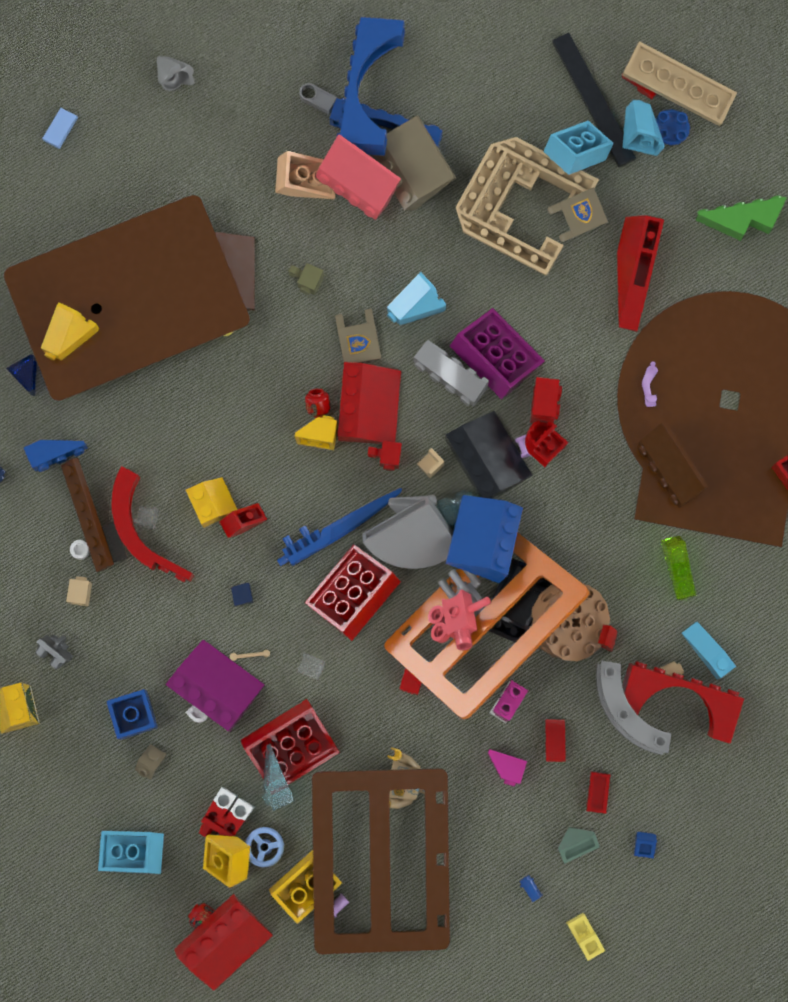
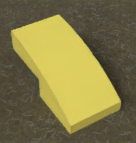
[566,913,605,961]

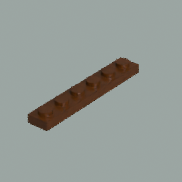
[61,458,114,572]

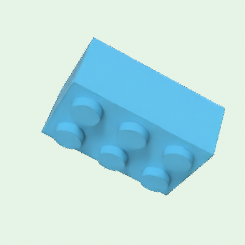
[544,121,613,175]

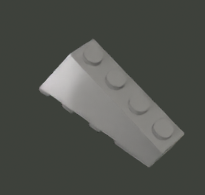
[414,340,489,407]

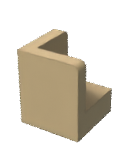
[417,448,445,478]

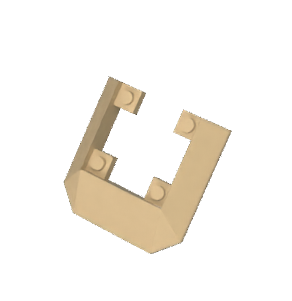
[456,137,599,276]

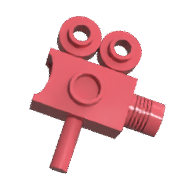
[428,589,491,650]

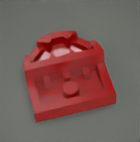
[525,420,569,467]

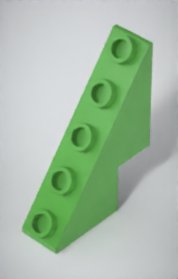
[696,195,787,241]

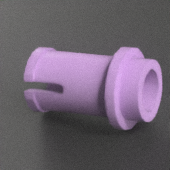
[334,893,349,917]

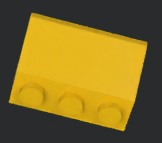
[269,850,342,924]

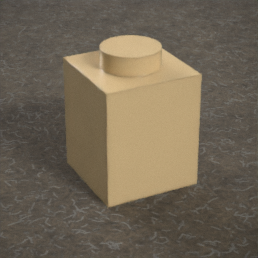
[66,576,92,606]

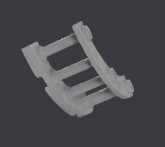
[596,661,671,755]

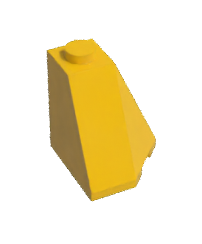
[41,302,99,361]

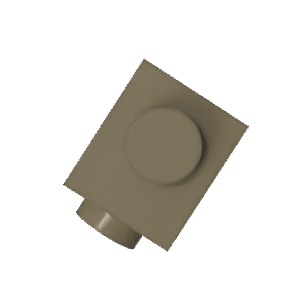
[135,744,167,780]

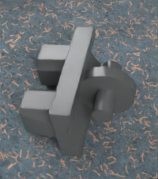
[35,635,74,669]

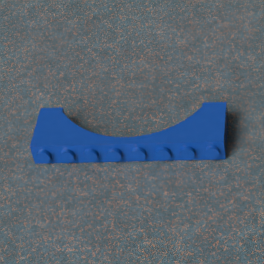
[336,17,405,156]

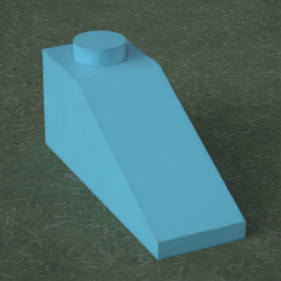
[681,622,736,680]

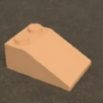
[275,151,336,199]

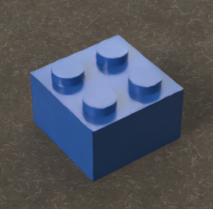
[106,689,158,740]

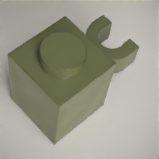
[288,263,324,295]

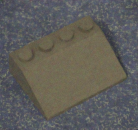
[372,116,456,210]

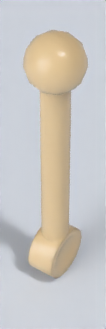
[230,650,270,661]

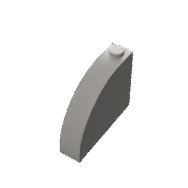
[363,496,453,569]

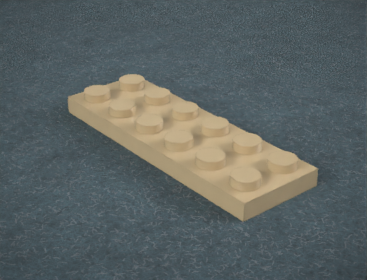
[622,41,737,126]

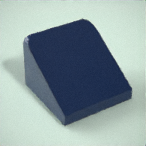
[231,582,254,606]

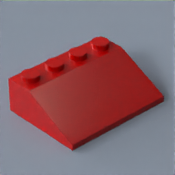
[338,362,401,444]
[305,544,401,641]
[240,699,340,794]
[174,894,273,991]

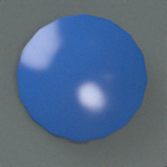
[656,109,690,145]

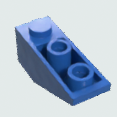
[23,440,88,472]

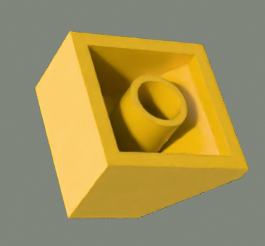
[295,416,338,450]
[186,477,237,528]
[203,835,250,888]

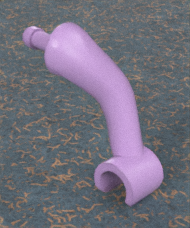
[642,362,658,407]

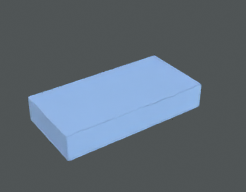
[42,108,78,149]

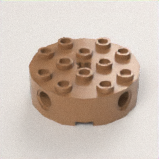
[531,584,610,661]

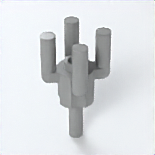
[438,569,483,614]

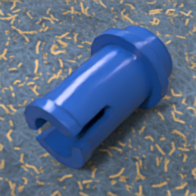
[519,875,543,902]

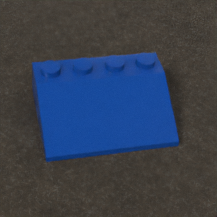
[445,495,523,583]

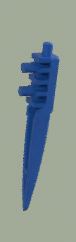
[277,488,402,566]

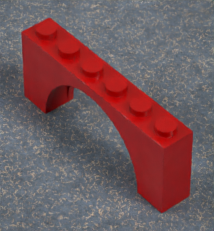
[622,661,744,744]

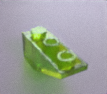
[661,536,696,600]

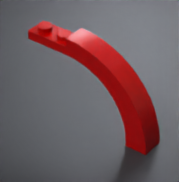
[111,466,194,583]

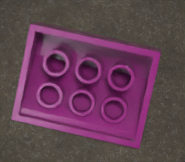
[450,308,545,400]
[165,640,265,732]

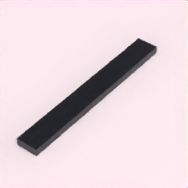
[552,32,636,167]

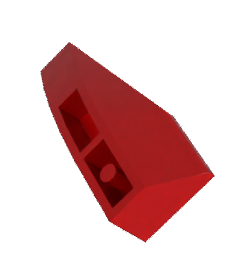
[617,215,664,332]

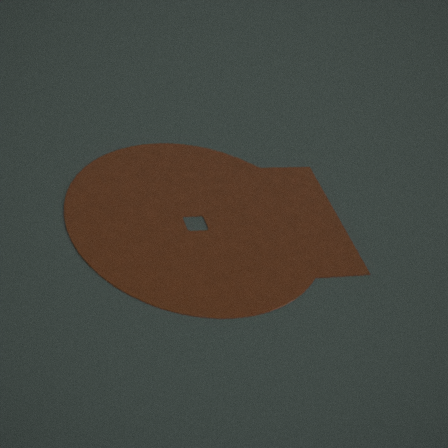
[617,291,788,547]

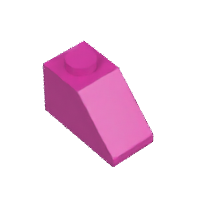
[487,749,527,787]

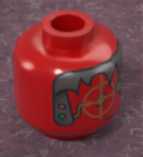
[305,388,330,418]
[188,903,215,929]

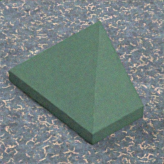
[558,827,600,864]

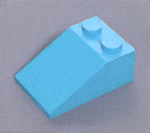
[98,831,164,874]

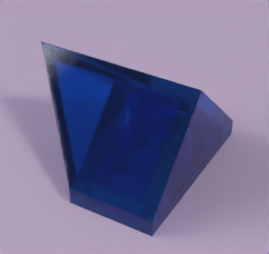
[6,355,37,396]

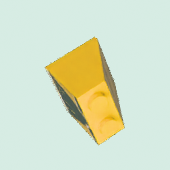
[0,682,40,734]

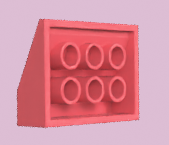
[315,134,401,220]

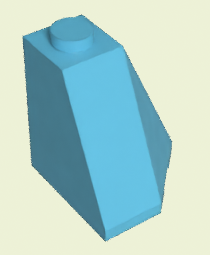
[622,100,664,156]
[387,272,446,325]

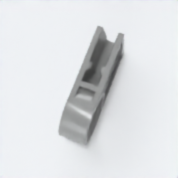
[299,83,337,115]

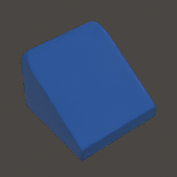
[634,832,657,859]

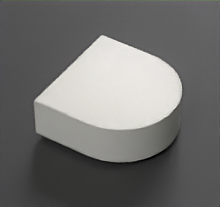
[185,705,208,723]

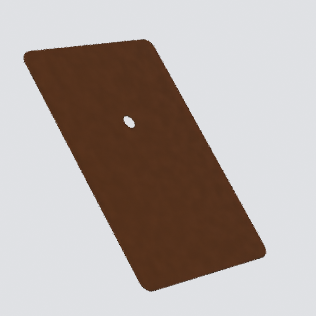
[4,195,250,401]

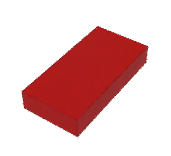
[586,772,611,814]

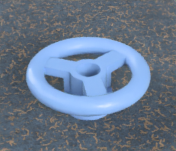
[245,827,284,867]

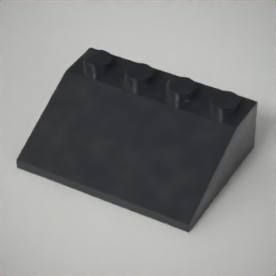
[445,411,533,499]

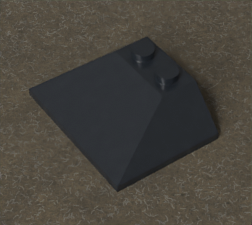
[489,558,552,643]

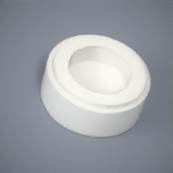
[70,540,90,560]

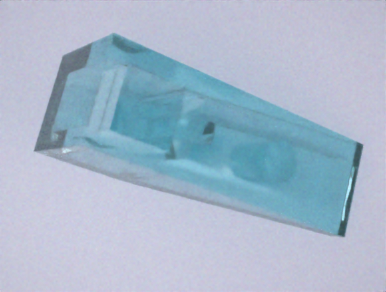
[262,744,295,811]

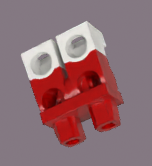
[199,787,255,837]

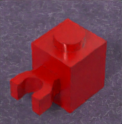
[368,441,402,471]

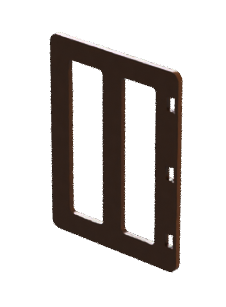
[312,768,450,954]

